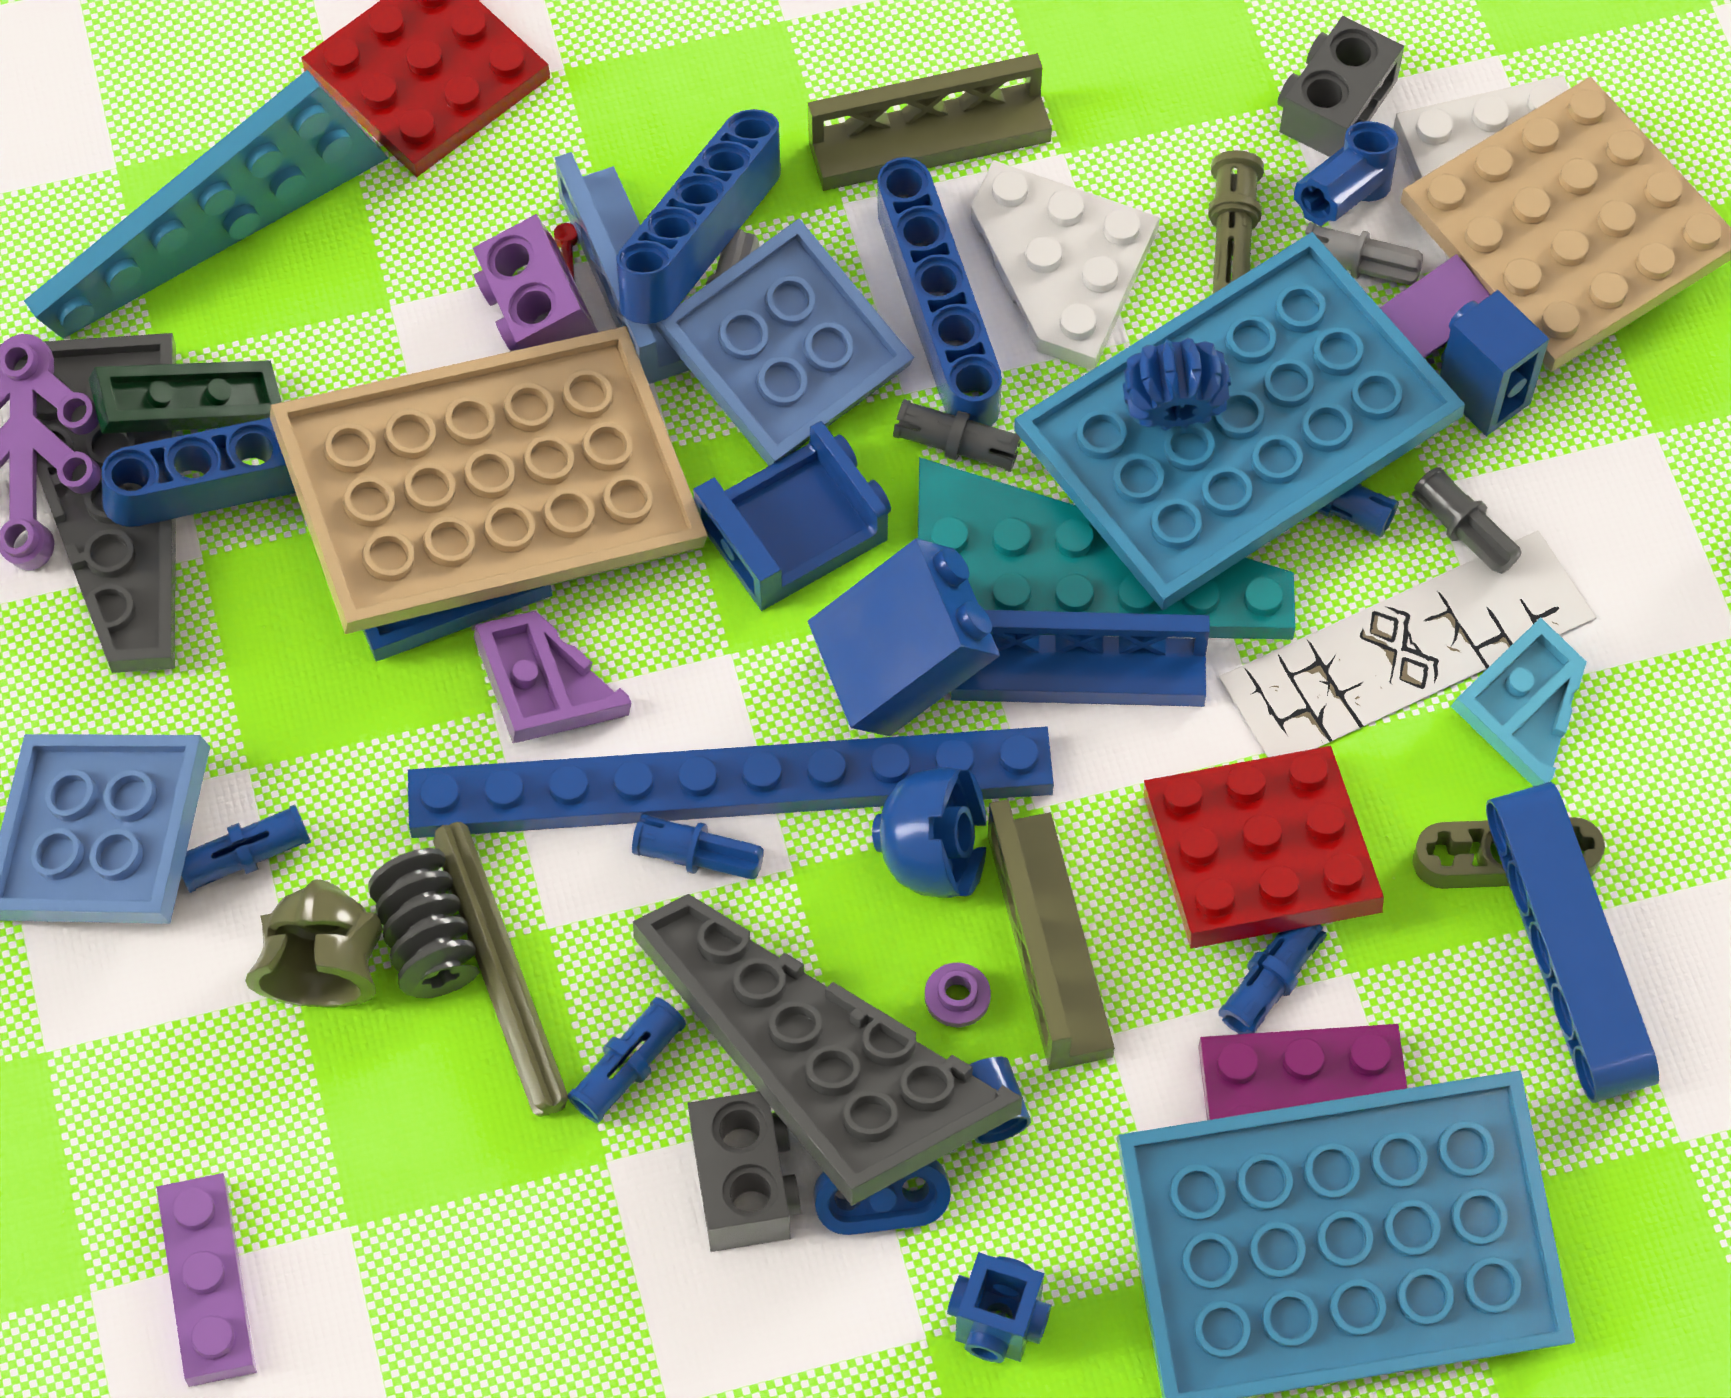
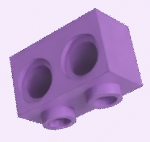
[473,214,598,352]

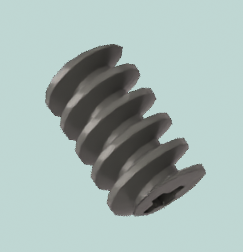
[368,848,480,998]

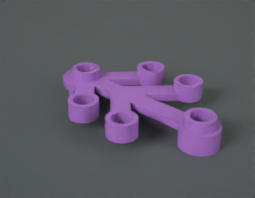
[0,334,101,571]

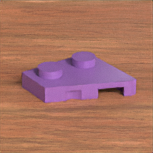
[474,611,632,744]

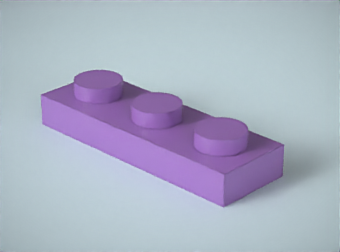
[156,1173,257,1387]

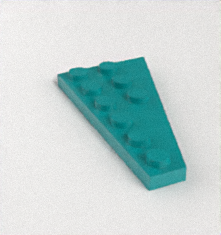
[918,457,1296,640]

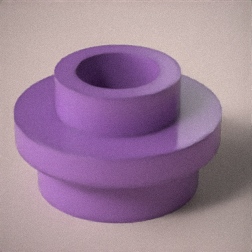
[925,962,991,1028]

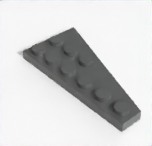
[0,333,176,673]
[633,894,1022,1206]

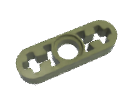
[1413,817,1605,889]

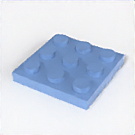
[656,218,915,466]
[0,734,210,924]

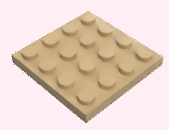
[1400,76,1731,372]

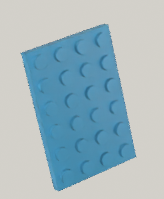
[1014,232,1465,611]
[1116,1070,1575,1398]

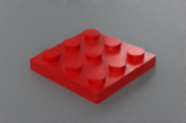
[301,0,550,178]
[1143,746,1384,949]

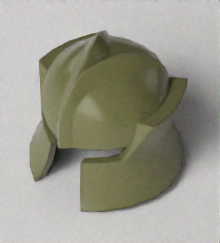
[245,879,383,1007]

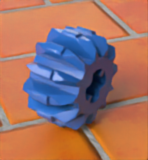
[1123,338,1231,431]

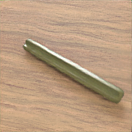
[433,822,568,1117]

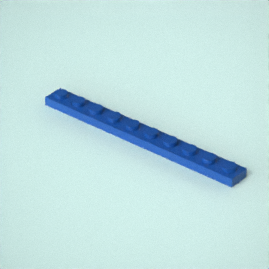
[407,726,1054,838]

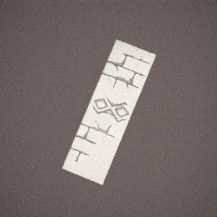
[1218,529,1597,757]

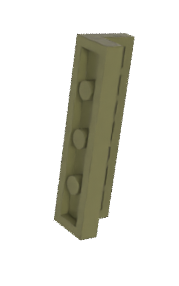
[808,53,1052,191]
[987,799,1115,1071]

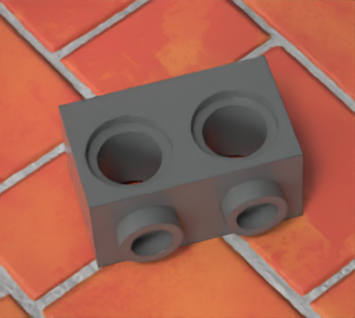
[1277,15,1404,157]
[688,1091,801,1252]

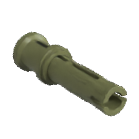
[1208,150,1264,294]

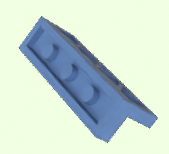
[554,152,690,384]

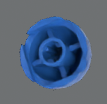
[872,767,987,898]

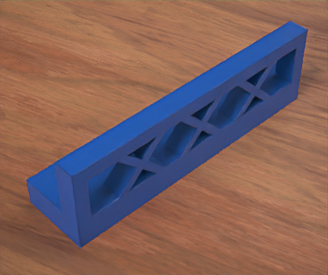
[951,610,1210,707]

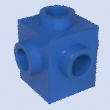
[947,1252,1052,1363]

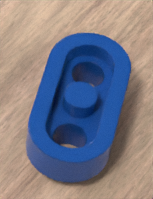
[813,1160,951,1235]

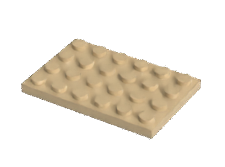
[270,326,708,634]

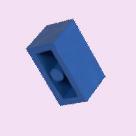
[1440,290,1549,437]

